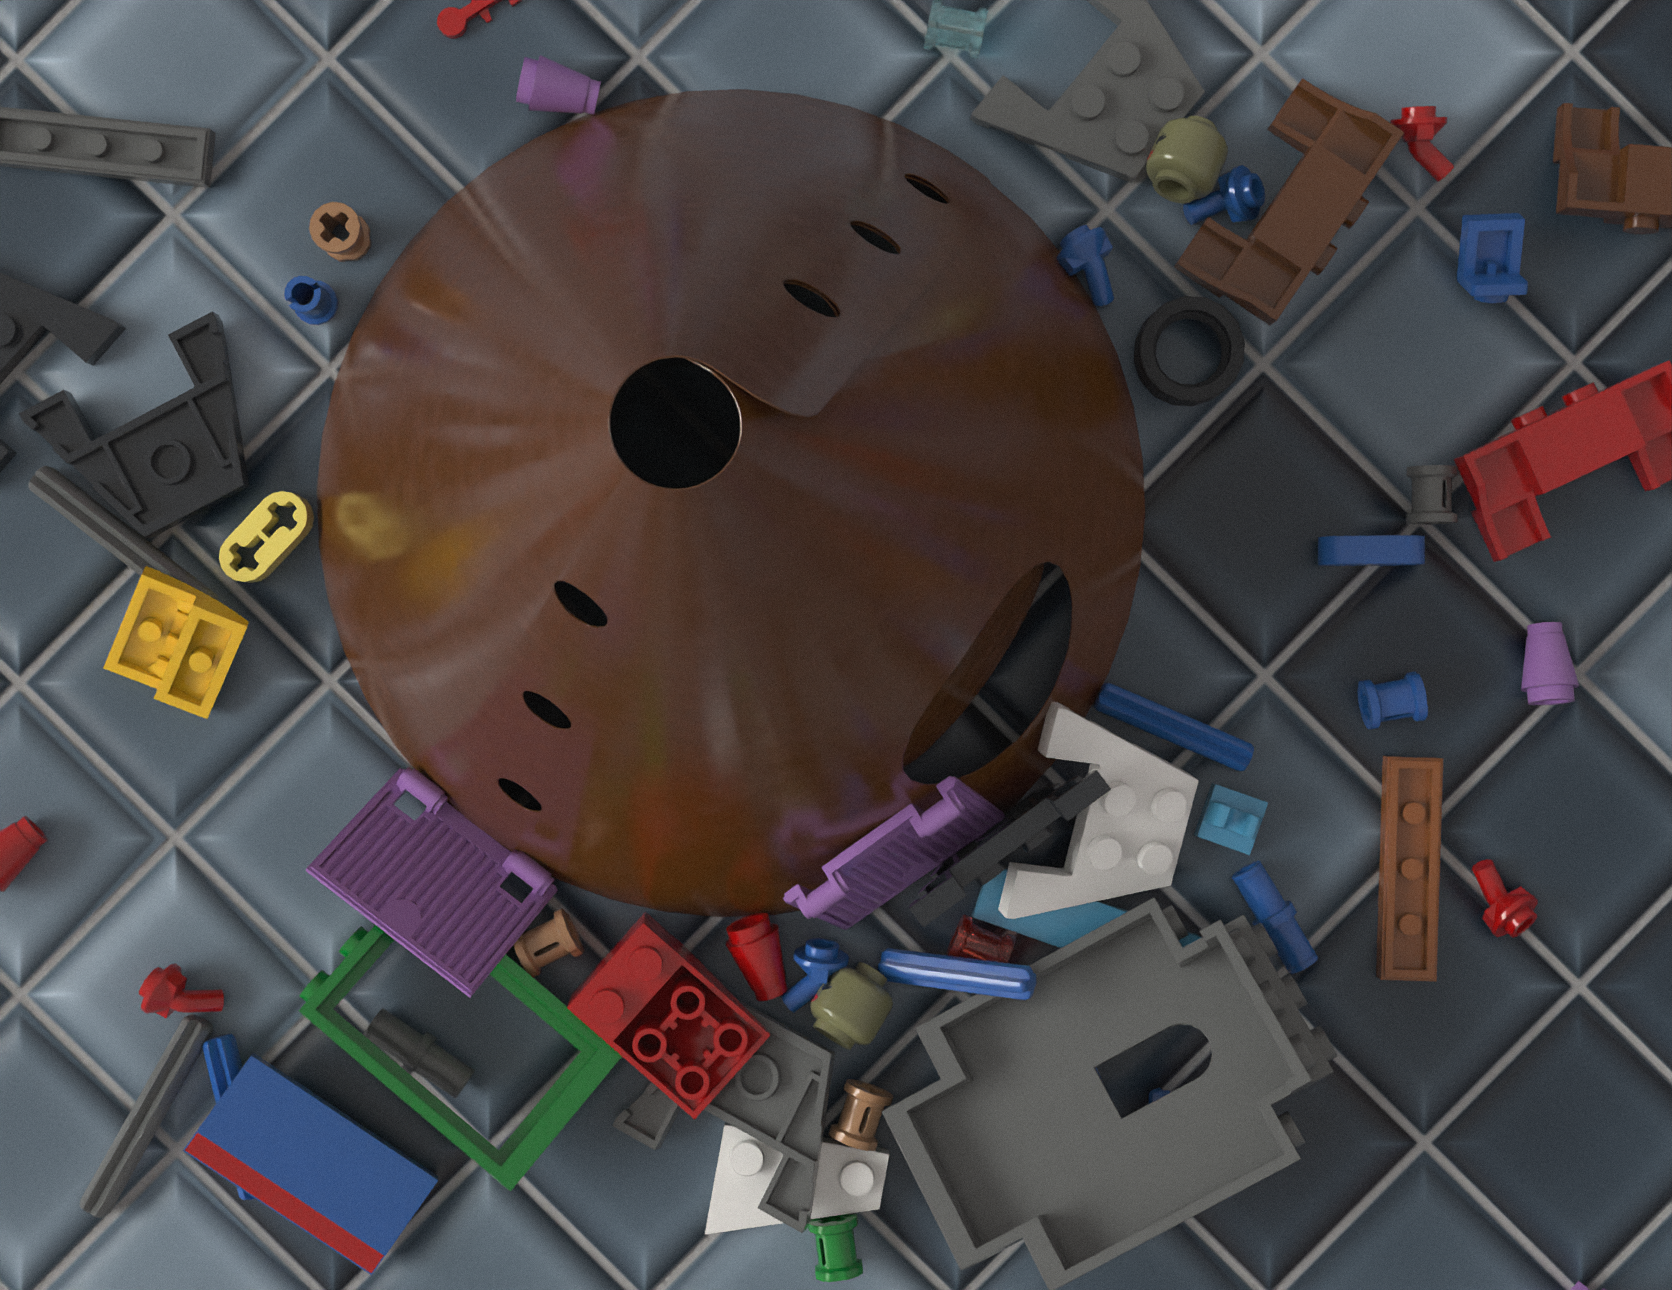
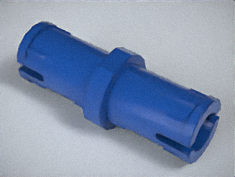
[1231,860,1318,974]

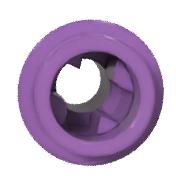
[516,55,601,115]
[1521,622,1579,705]

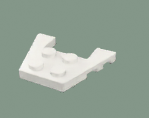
[998,702,1199,919]

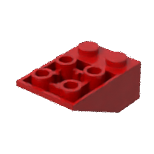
[567,912,771,1120]

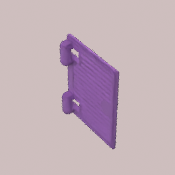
[305,767,558,998]
[783,776,1005,930]

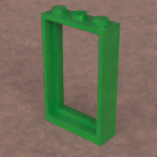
[299,925,622,1191]

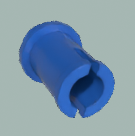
[284,276,338,325]

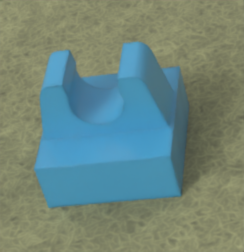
[1194,783,1268,855]

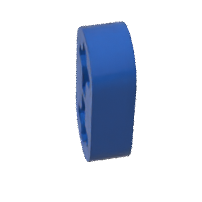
[1318,535,1425,566]

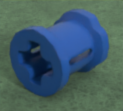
[1357,671,1428,730]

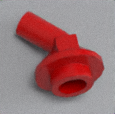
[1390,106,1454,182]
[1472,859,1538,938]
[139,963,224,1019]

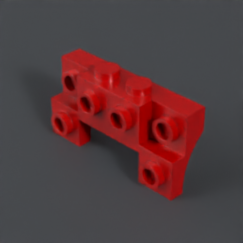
[1454,360,1672,562]

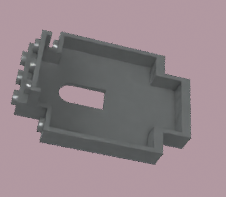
[882,898,1338,1290]

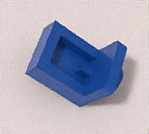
[1457,213,1528,303]

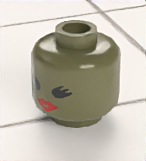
[1146,116,1228,204]
[810,962,893,1050]

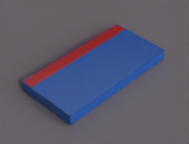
[183,1053,439,1275]

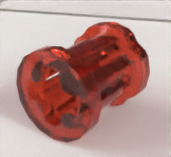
[945,914,1016,963]

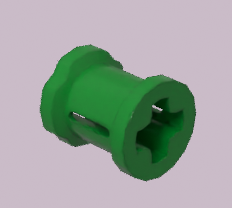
[808,1213,863,1282]

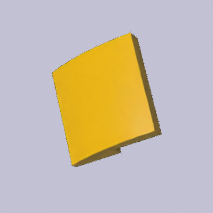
[103,566,249,719]

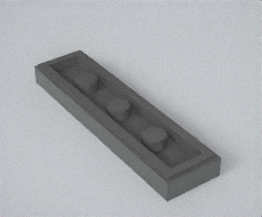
[0,107,216,188]

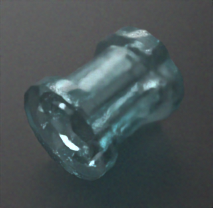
[923,0,988,60]

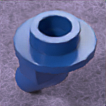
[1183,165,1265,225]
[1057,225,1114,306]
[781,938,849,1013]

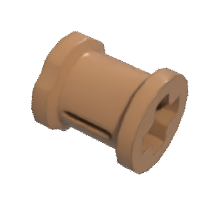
[309,202,371,262]
[513,908,584,978]
[829,1079,893,1151]

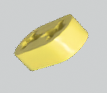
[219,491,314,583]

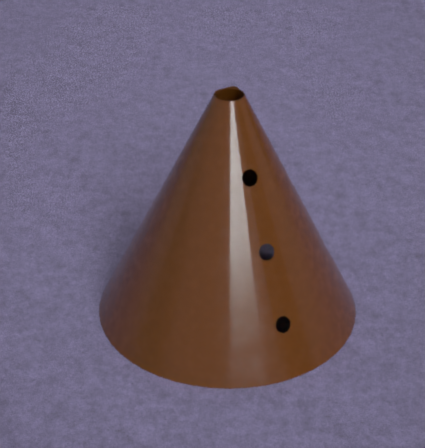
[317,89,1145,917]

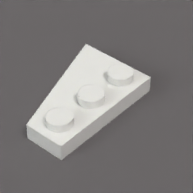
[705,1122,889,1235]

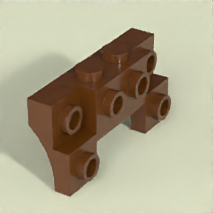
[1174,78,1404,326]
[1553,103,1672,234]

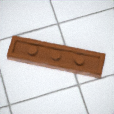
[1376,756,1443,982]

